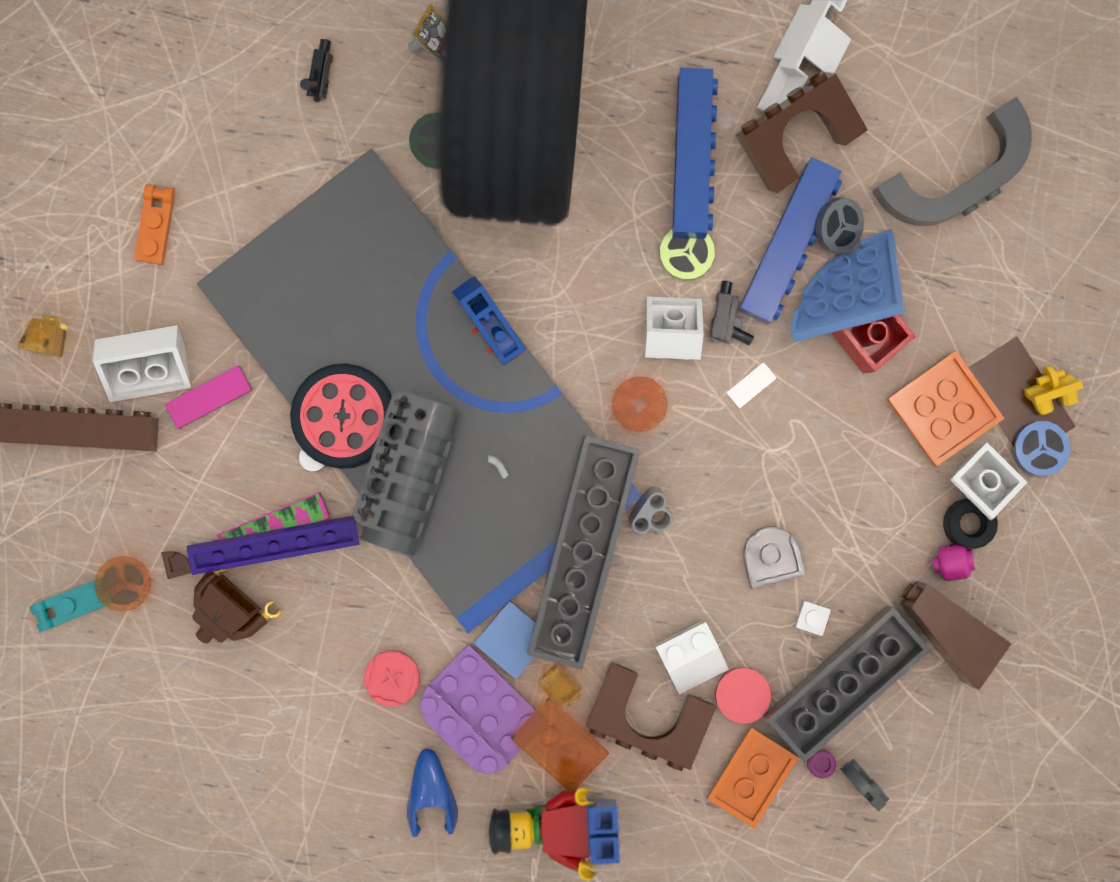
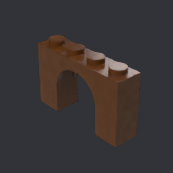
[736,71,868,193]
[586,661,716,771]

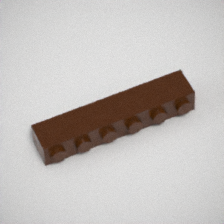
[0,403,159,451]

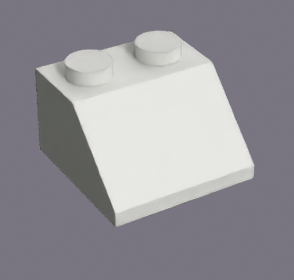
[645,296,704,360]
[950,443,1027,520]
[654,620,729,695]

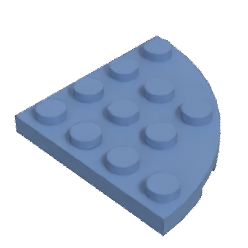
[791,229,905,342]

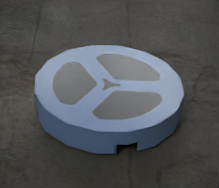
[1013,421,1070,476]

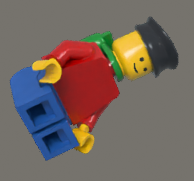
[489,788,620,881]

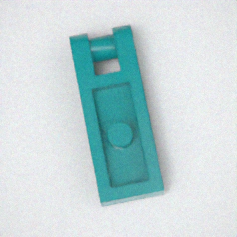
[30,577,112,633]

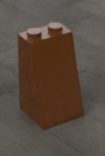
[900,581,1011,690]

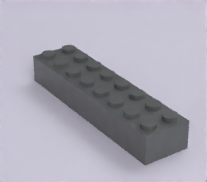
[527,435,640,669]

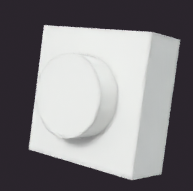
[794,600,831,636]

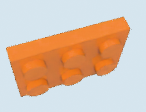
[706,726,799,829]

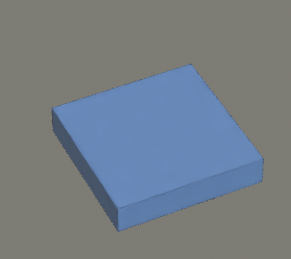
[474,601,535,679]

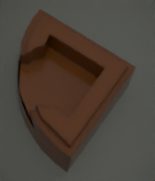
[161,551,192,579]

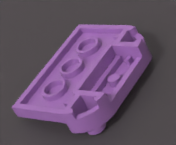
[420,644,548,774]

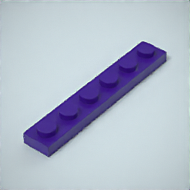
[187,516,360,575]

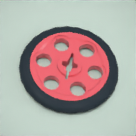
[290,363,396,469]

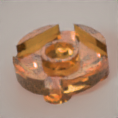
[612,377,668,432]

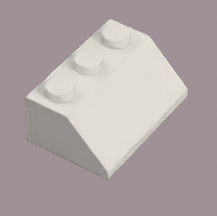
[93,325,192,402]

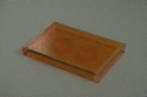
[511,697,609,790]

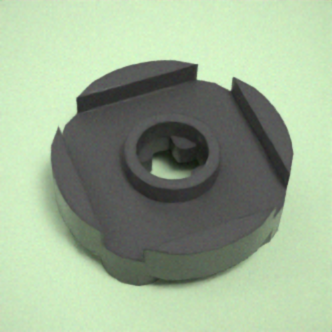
[840,759,889,812]

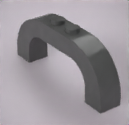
[872,97,1032,226]

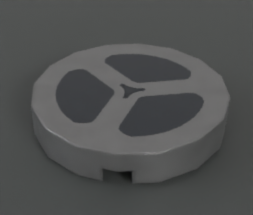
[815,197,864,253]

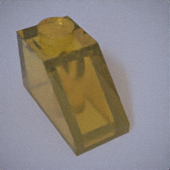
[18,314,68,357]
[538,663,582,707]

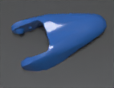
[407,749,458,837]

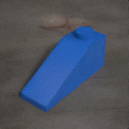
[452,276,526,365]

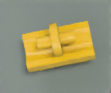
[1024,365,1083,415]

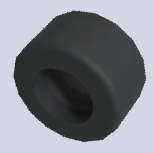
[943,499,998,549]

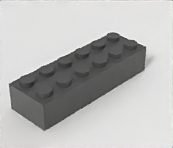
[763,605,931,763]

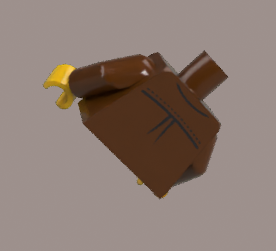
[192,568,281,643]

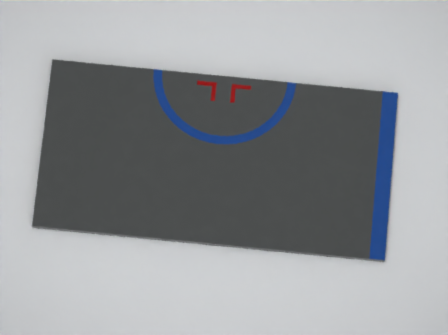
[196,148,642,633]

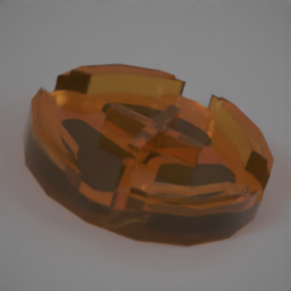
[94,556,152,612]

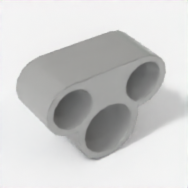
[629,487,673,534]

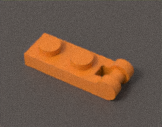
[134,184,175,265]

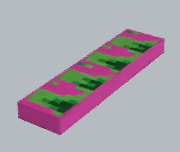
[216,492,331,540]

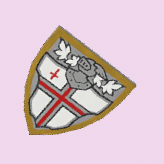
[408,4,444,62]

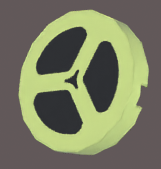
[660,229,715,280]

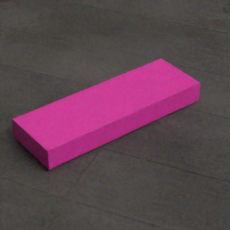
[165,365,253,429]

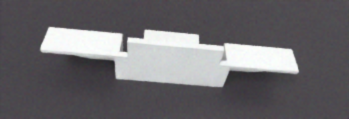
[757,0,851,113]

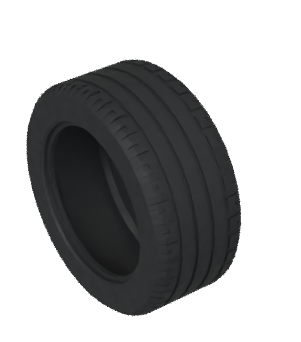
[438,0,587,226]

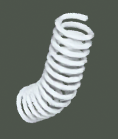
[488,455,509,479]

